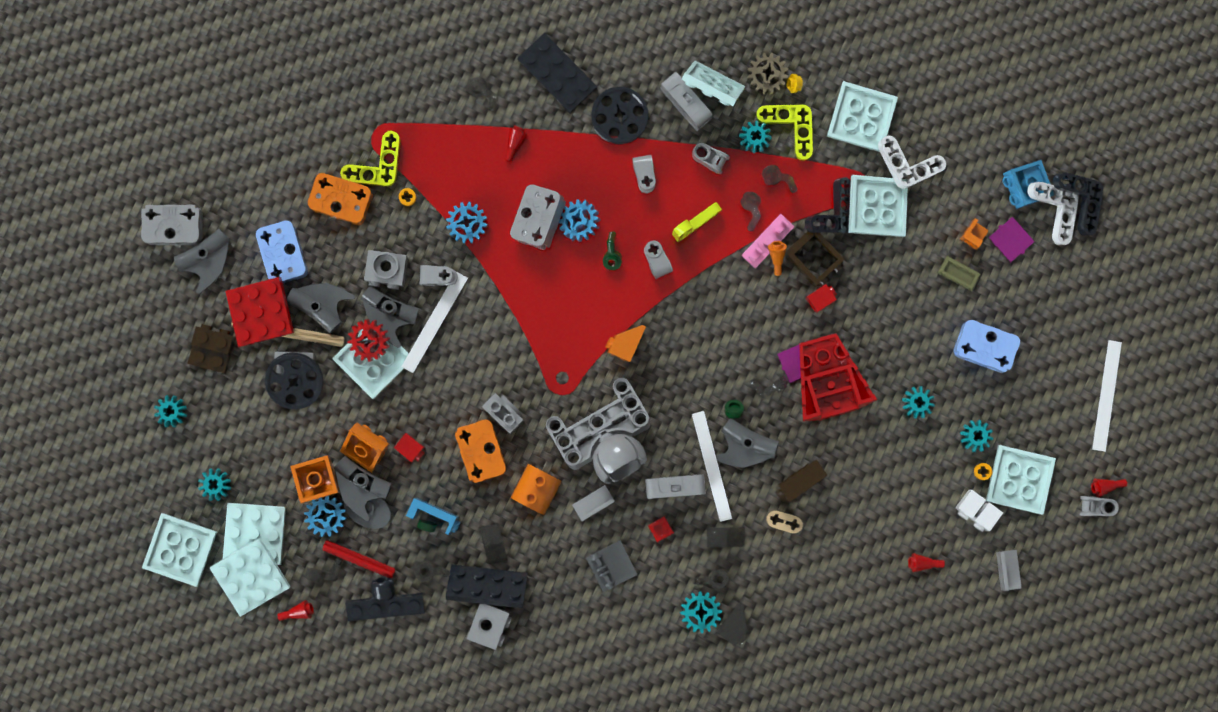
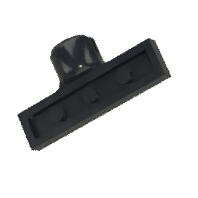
[345,577,425,621]

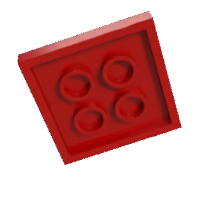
[225,277,294,347]

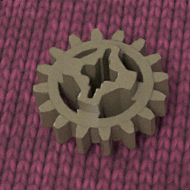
[747,53,788,95]

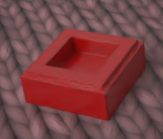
[648,516,674,542]

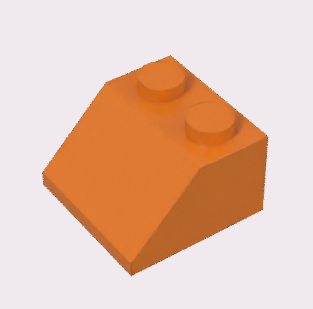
[605,325,646,362]

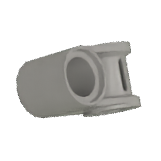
[692,143,730,174]
[632,155,656,193]
[644,241,673,279]
[419,265,458,286]
[1080,496,1119,517]

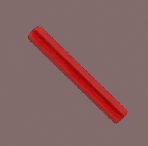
[322,540,395,578]

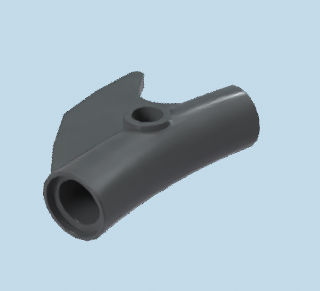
[174,228,231,294]
[287,283,355,334]
[361,286,419,348]
[716,418,779,468]
[334,456,391,522]

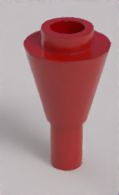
[504,125,527,161]
[1091,479,1127,498]
[908,553,945,572]
[277,600,314,621]

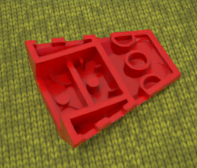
[799,333,877,421]

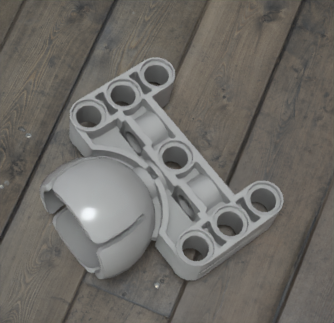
[546,378,651,484]

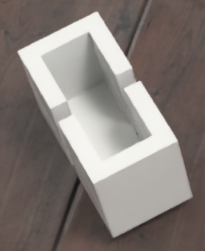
[956,490,1003,532]

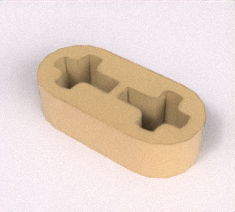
[766,511,803,533]

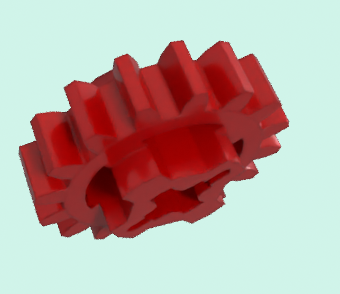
[347,319,390,362]

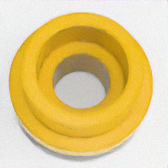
[786,74,803,93]

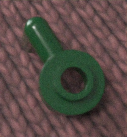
[603,231,622,270]

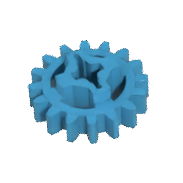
[559,199,600,242]
[446,202,488,244]
[304,495,347,537]

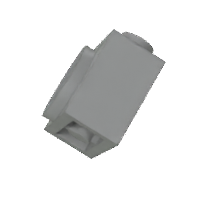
[364,250,408,290]
[482,393,524,434]
[467,604,512,650]

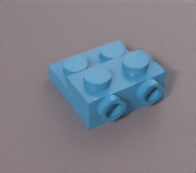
[1003,160,1055,209]

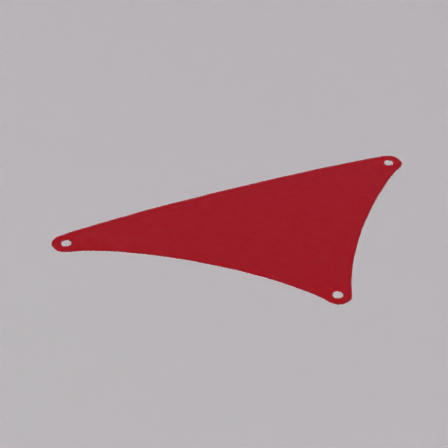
[371,123,865,395]

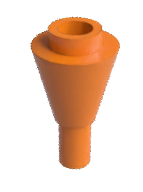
[768,241,787,276]

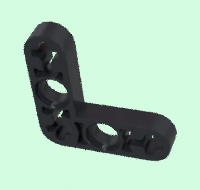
[1053,172,1103,236]
[805,177,851,233]

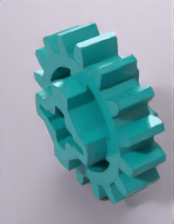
[680,591,722,634]

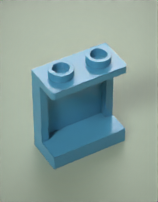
[406,498,461,535]

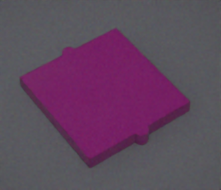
[988,217,1035,263]
[777,345,801,383]

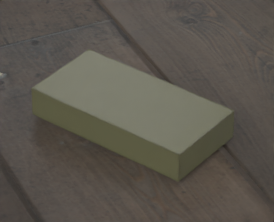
[937,256,981,291]

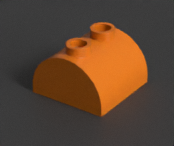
[340,422,390,473]
[290,455,339,504]
[510,464,562,515]

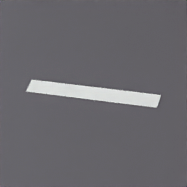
[401,272,468,373]
[1092,340,1122,452]
[692,411,732,522]

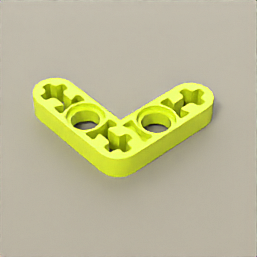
[756,105,813,161]
[340,131,400,187]
[672,202,722,242]

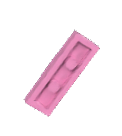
[741,214,795,269]

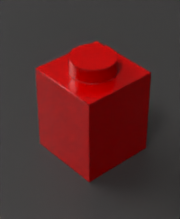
[806,284,837,313]
[394,433,425,462]

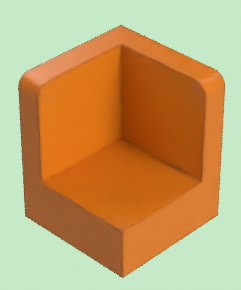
[960,218,988,250]

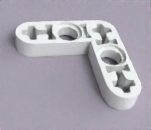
[878,136,946,189]
[1028,182,1078,245]

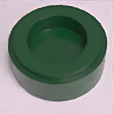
[724,400,744,419]
[417,519,437,532]

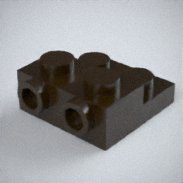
[187,324,236,374]

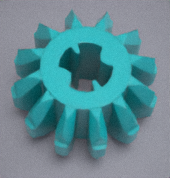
[739,120,772,153]
[902,386,935,419]
[154,395,187,428]
[960,420,993,452]
[198,469,231,501]

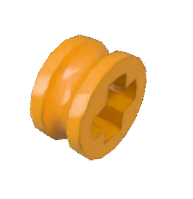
[399,188,416,206]
[974,463,992,480]

